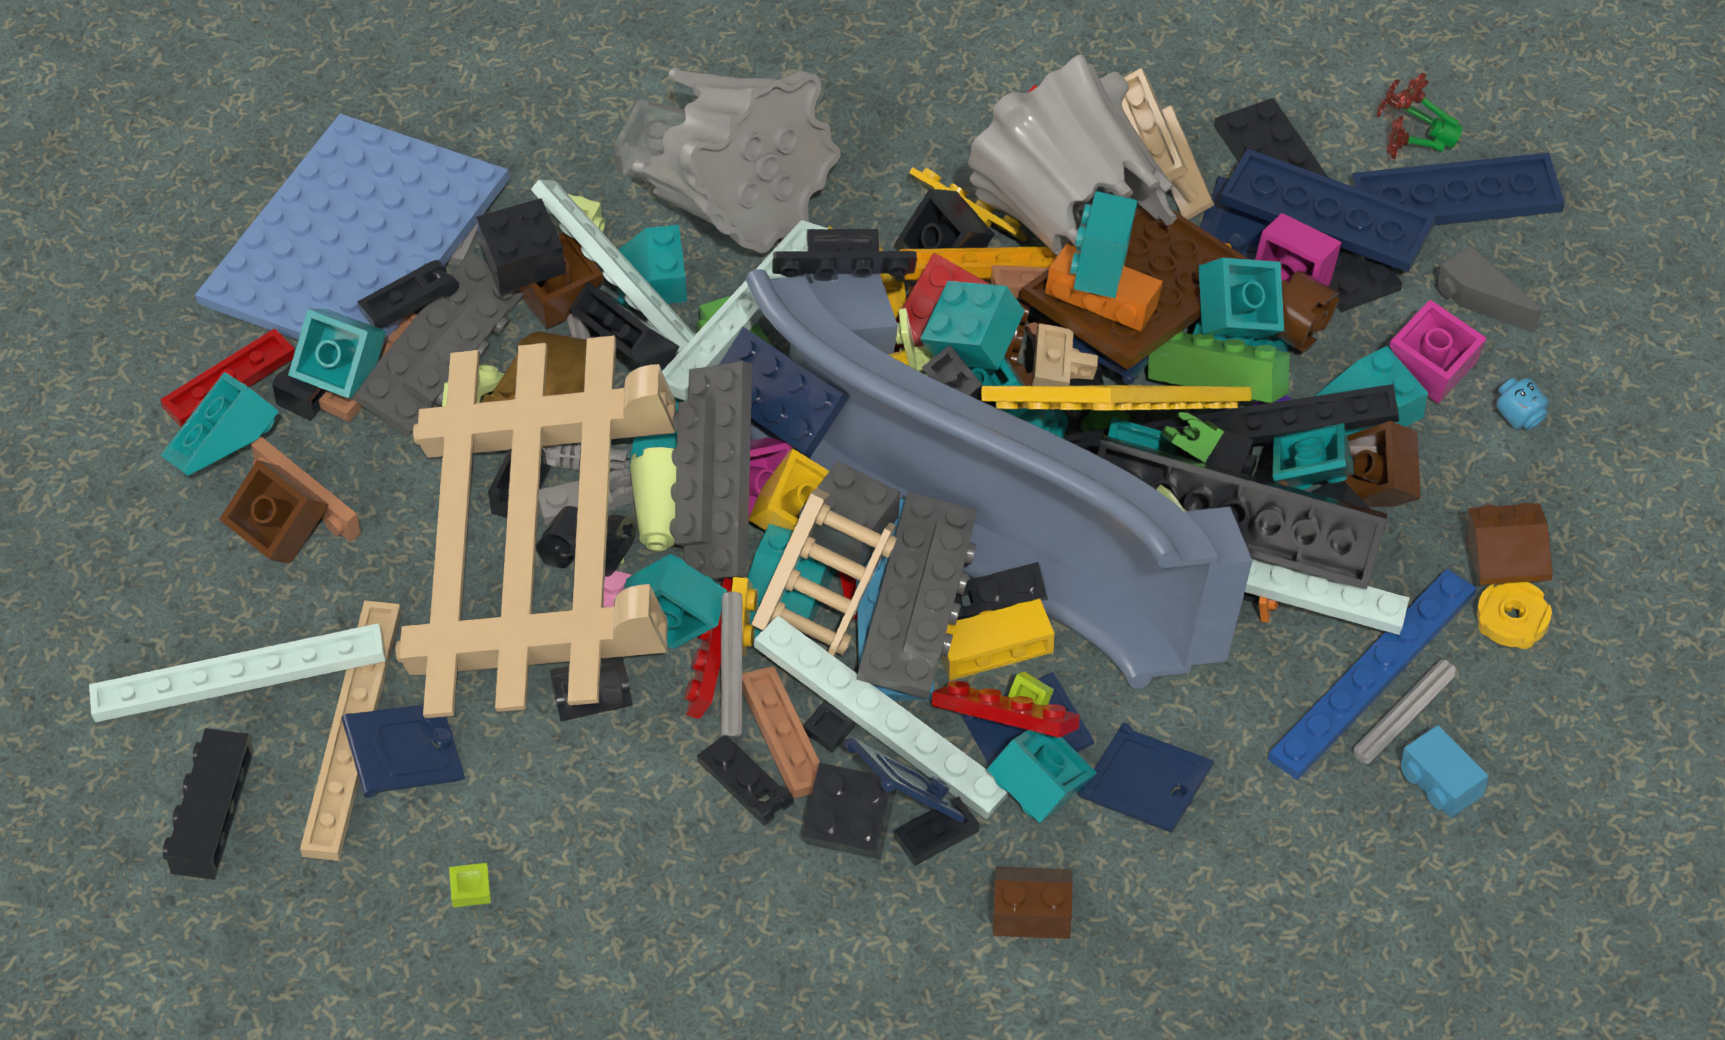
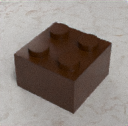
[219,460,329,563]

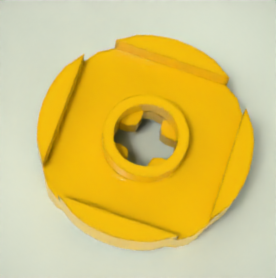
[1476,582,1552,649]

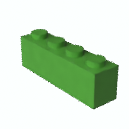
[1148,330,1290,403]

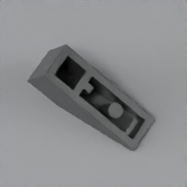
[1437,246,1542,332]

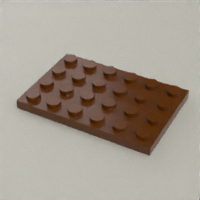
[1020,206,1250,370]

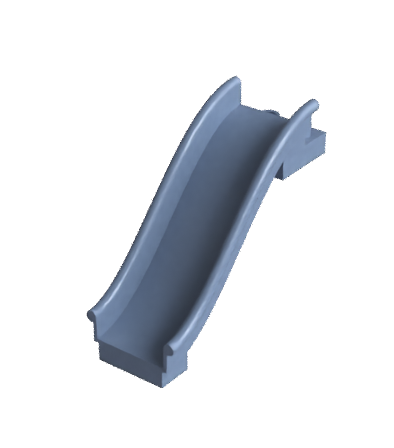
[746,269,1253,689]

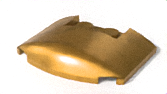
[481,331,587,448]

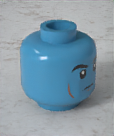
[1496,378,1549,431]

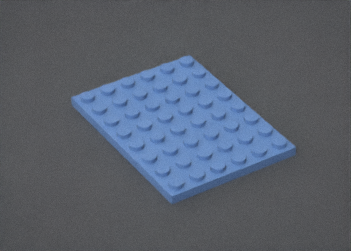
[195,114,510,348]

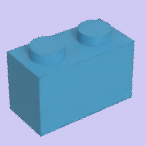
[1400,725,1489,818]

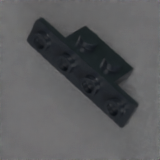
[772,229,917,277]

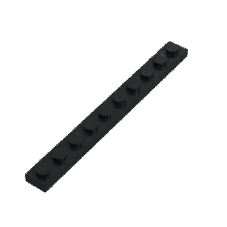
[1063,384,1399,456]

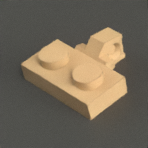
[1032,323,1098,386]

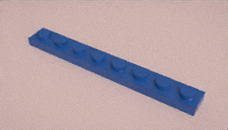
[1268,569,1476,781]

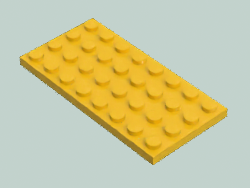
[982,385,1252,410]

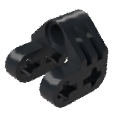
[536,506,637,577]

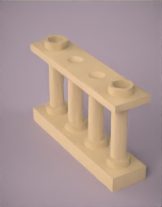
[1122,68,1215,220]
[751,488,898,657]

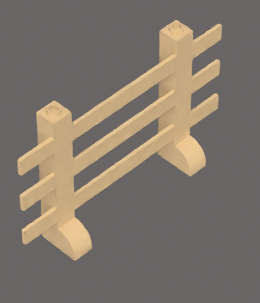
[395,336,676,718]

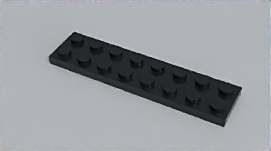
[1214,98,1402,313]

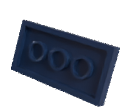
[719,327,849,458]

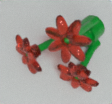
[1376,73,1463,159]

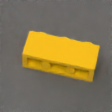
[940,599,1055,681]

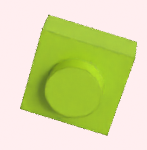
[1008,671,1054,705]
[449,863,491,908]

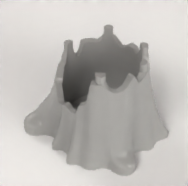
[968,54,1177,256]
[633,68,841,253]

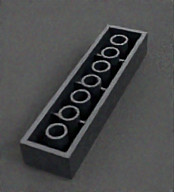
[1097,435,1387,589]

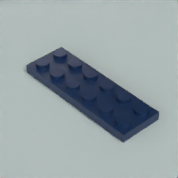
[1220,148,1436,272]
[1351,153,1565,225]

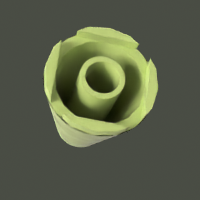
[630,447,677,552]

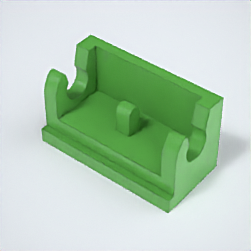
[1161,412,1224,462]

